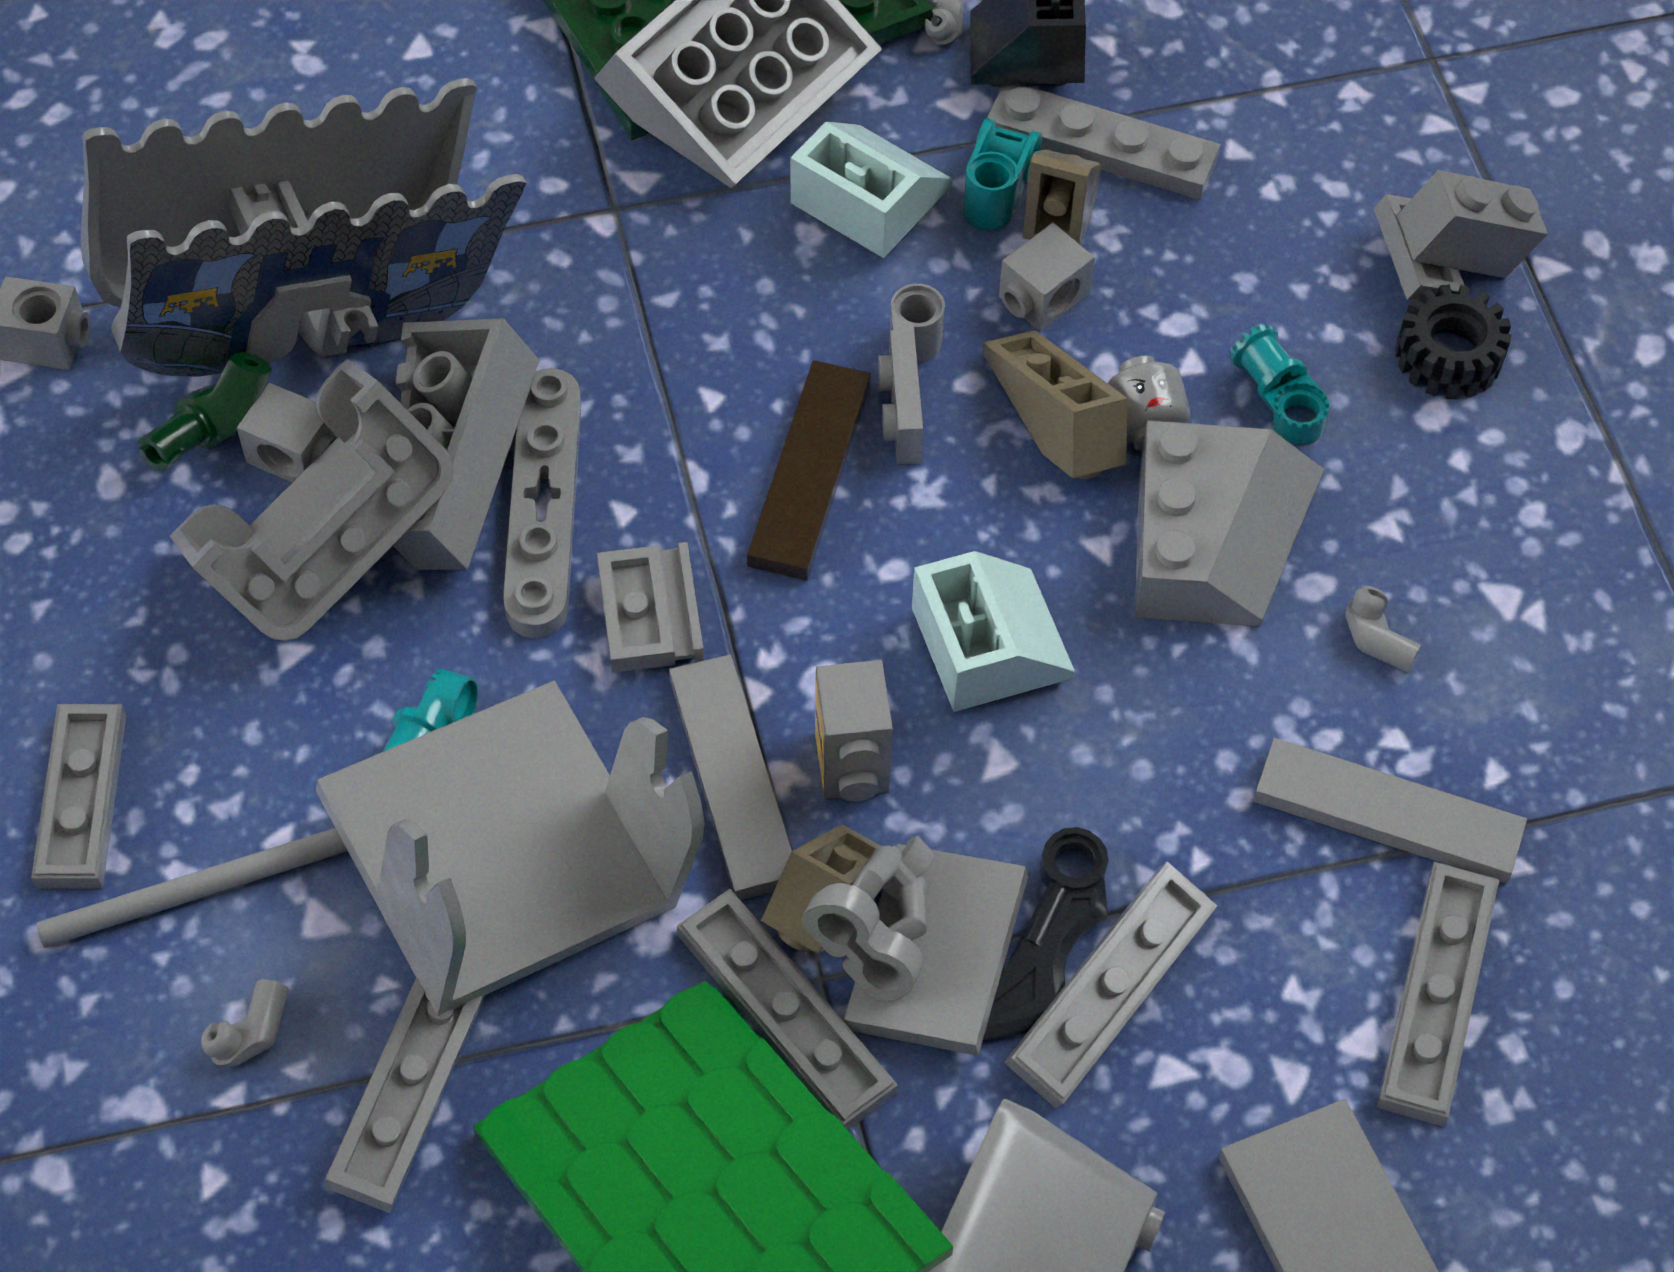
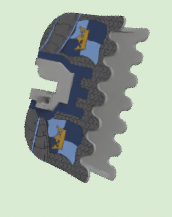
[81,78,527,377]

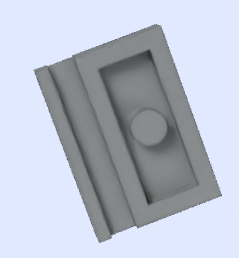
[597,542,704,673]

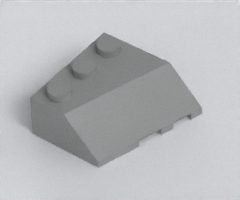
[1135,420,1324,627]

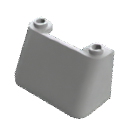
[170,359,454,641]
[928,1099,1166,1272]

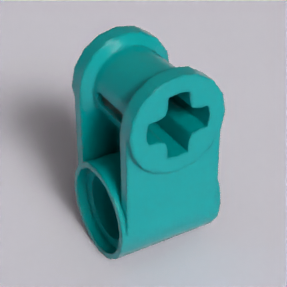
[962,118,1042,230]

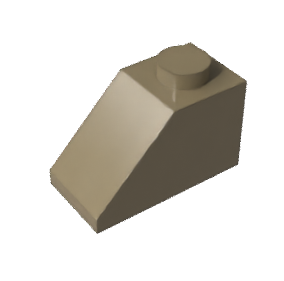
[1022,149,1102,245]
[761,824,882,954]

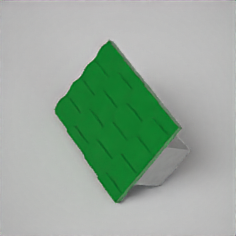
[473,980,954,1272]

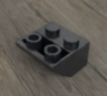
[970,0,1086,87]

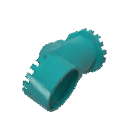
[1229,324,1330,445]
[373,669,479,756]

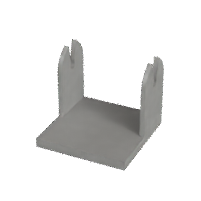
[316,680,705,1015]

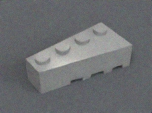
[393,318,540,570]

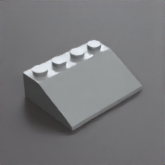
[594,0,882,188]

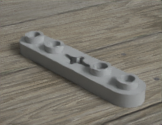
[503,368,581,638]

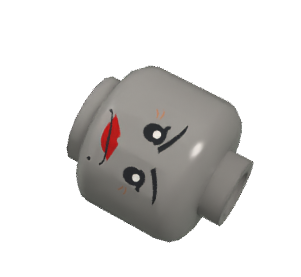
[1108,356,1190,450]

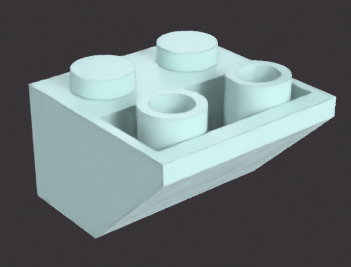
[790,122,952,258]
[912,551,1075,712]

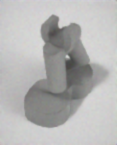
[802,835,934,1002]

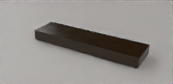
[747,360,871,580]

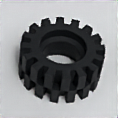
[1395,284,1512,399]

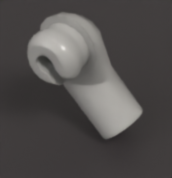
[924,0,964,45]
[1345,586,1421,673]
[201,979,289,1067]

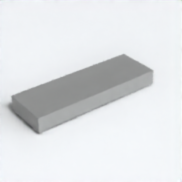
[31,704,127,889]

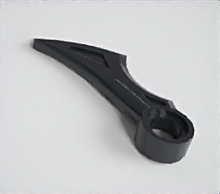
[983,827,1109,1041]

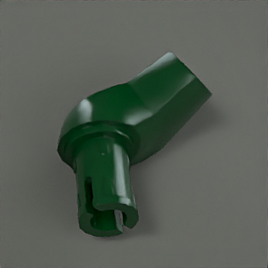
[138,352,272,471]

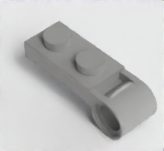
[878,284,945,465]

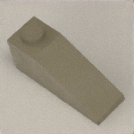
[983,330,1128,479]

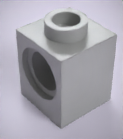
[999,223,1095,331]
[0,276,90,370]
[237,383,338,482]

